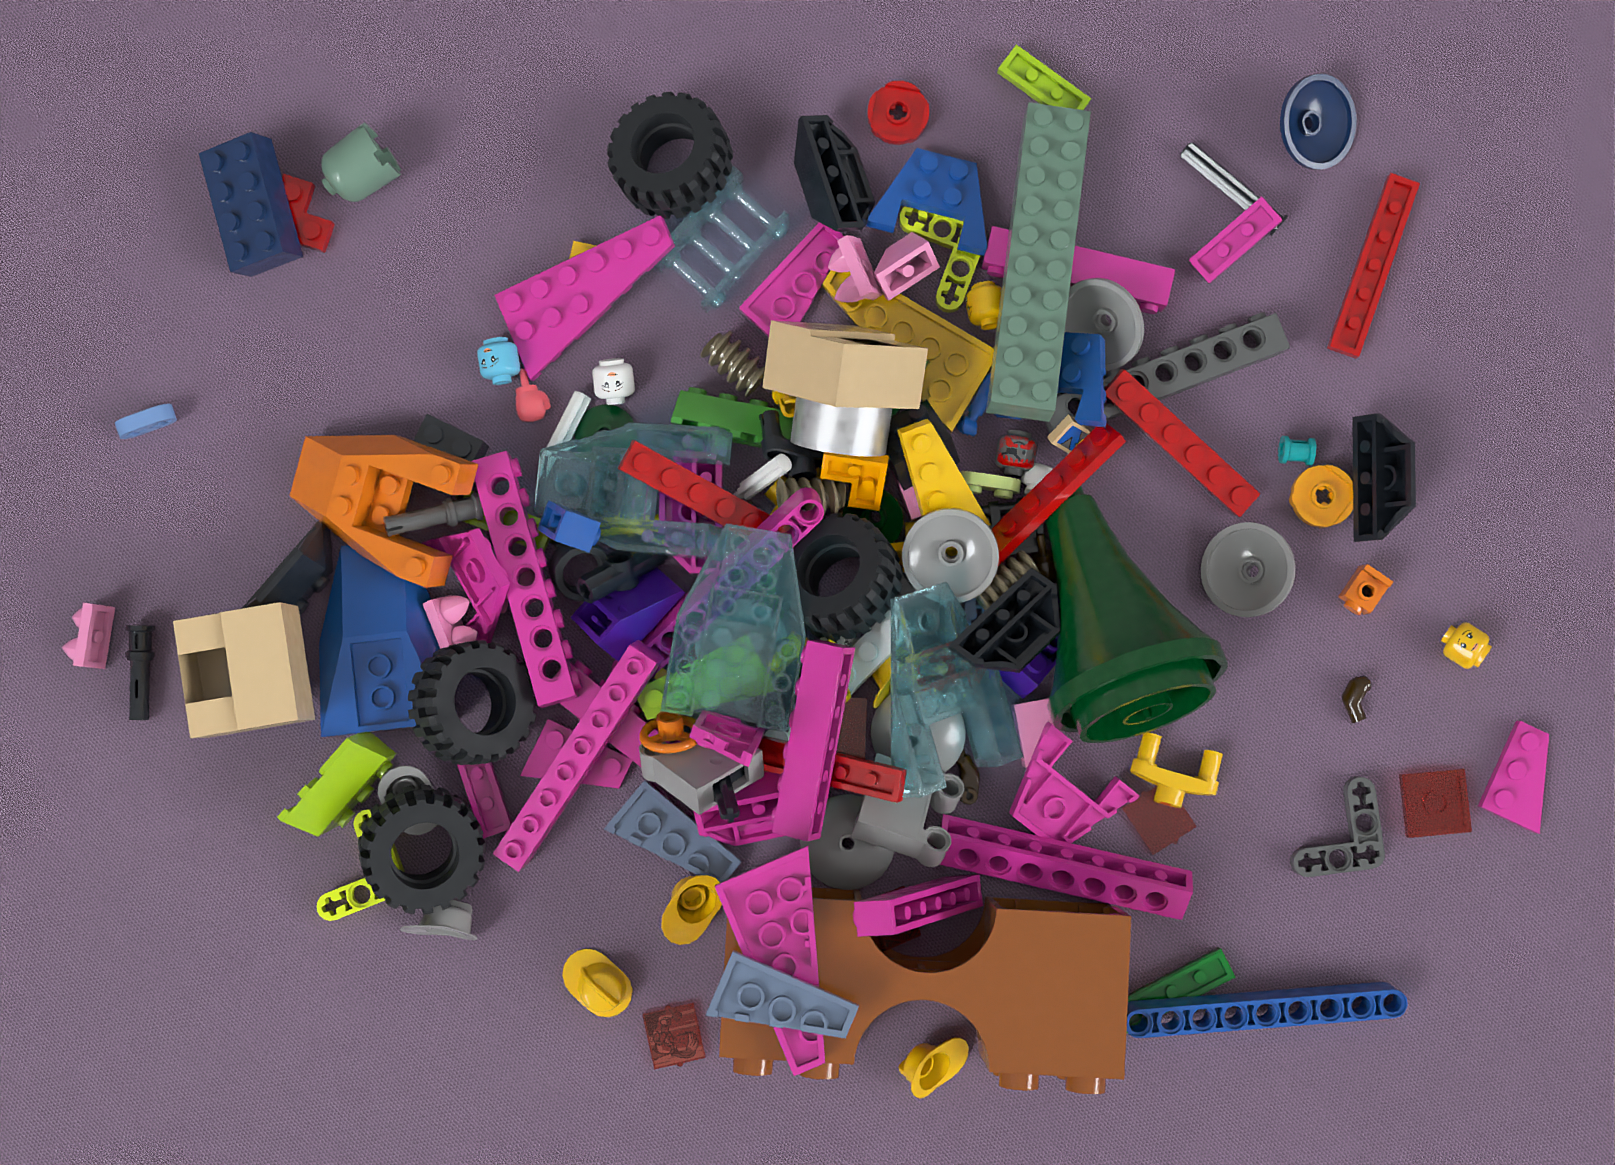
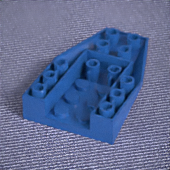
[319,545,440,737]

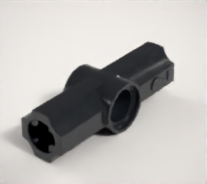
[576,537,668,604]

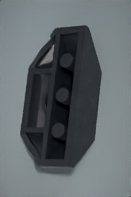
[794,115,875,231]
[1352,413,1416,542]
[241,521,333,615]
[949,568,1061,673]

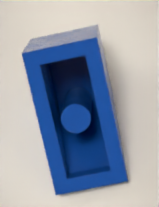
[537,500,601,553]

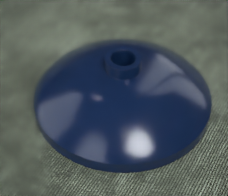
[1280,74,1357,170]

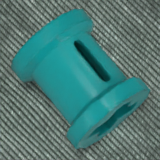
[1278,435,1317,466]

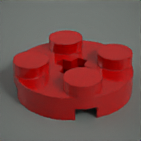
[867,81,929,145]

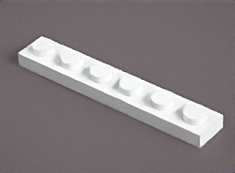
[764,607,916,741]

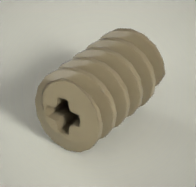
[700,331,765,398]
[776,477,846,517]
[975,550,1040,611]

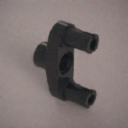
[759,410,824,482]

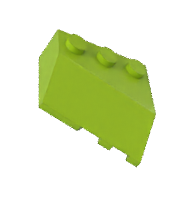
[277,732,397,837]

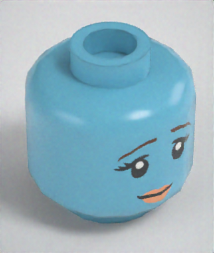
[477,337,520,385]

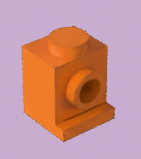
[1338,564,1393,615]

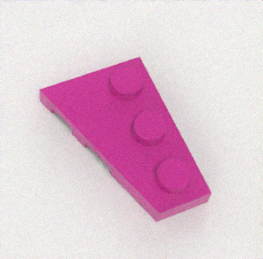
[520,719,633,789]
[1478,721,1549,834]

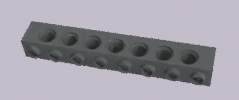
[1044,312,1290,434]

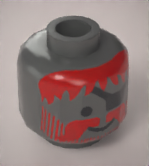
[995,430,1038,477]

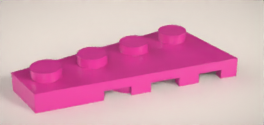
[739,222,844,337]

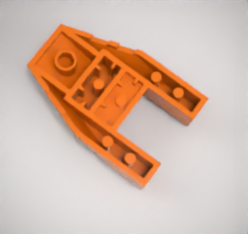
[289,435,479,588]

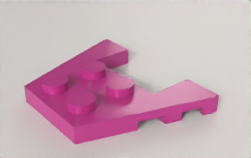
[421,528,510,643]
[1009,721,1139,843]

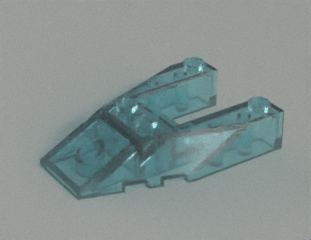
[533,423,733,560]
[891,582,1023,798]

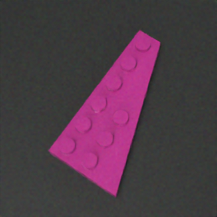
[494,216,675,381]
[714,846,825,1076]

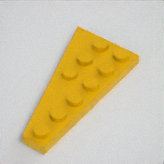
[822,270,994,433]

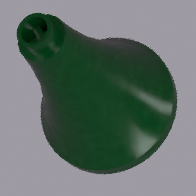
[1045,486,1228,743]

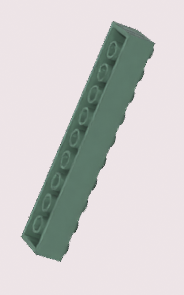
[986,102,1091,422]

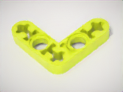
[899,207,980,313]
[316,809,405,921]

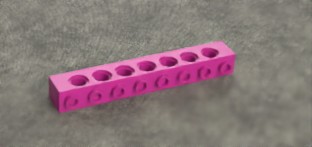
[471,451,582,708]
[493,640,664,872]
[934,814,1193,920]

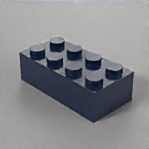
[198,132,303,277]

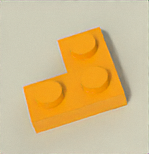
[820,452,889,511]

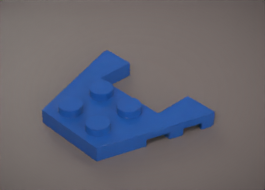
[866,148,987,256]
[994,332,1106,427]

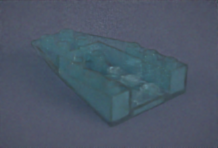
[660,523,806,732]

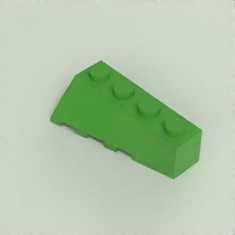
[671,387,793,448]

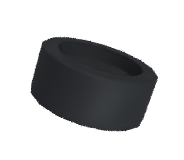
[549,544,607,601]

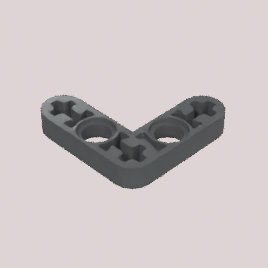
[1290,777,1385,877]

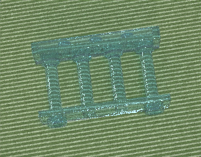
[654,166,790,313]

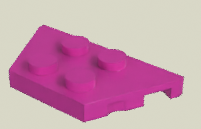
[690,710,767,767]

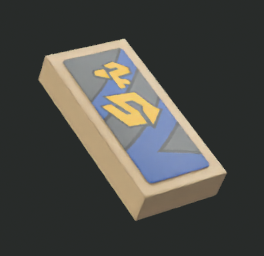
[1047,414,1093,453]

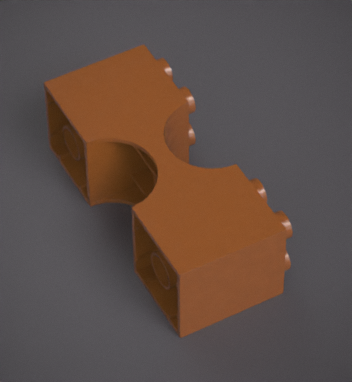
[719,887,1131,1094]

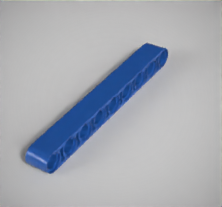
[1127,982,1408,1038]

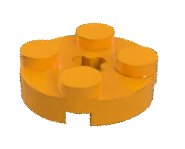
[1289,465,1353,528]

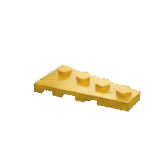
[897,419,991,526]

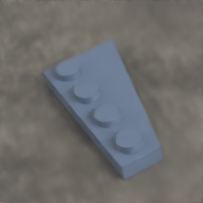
[604,780,742,883]
[705,950,859,1039]

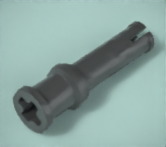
[383,492,483,537]

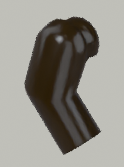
[1342,676,1372,723]

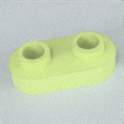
[960,471,1021,499]

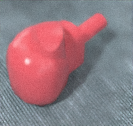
[515,368,551,422]

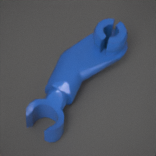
[957,373,991,437]

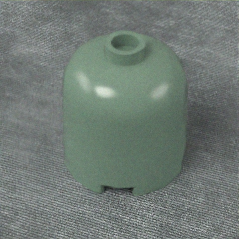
[321,122,401,202]

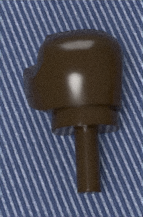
[1032,533,1057,584]

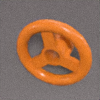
[639,709,697,754]

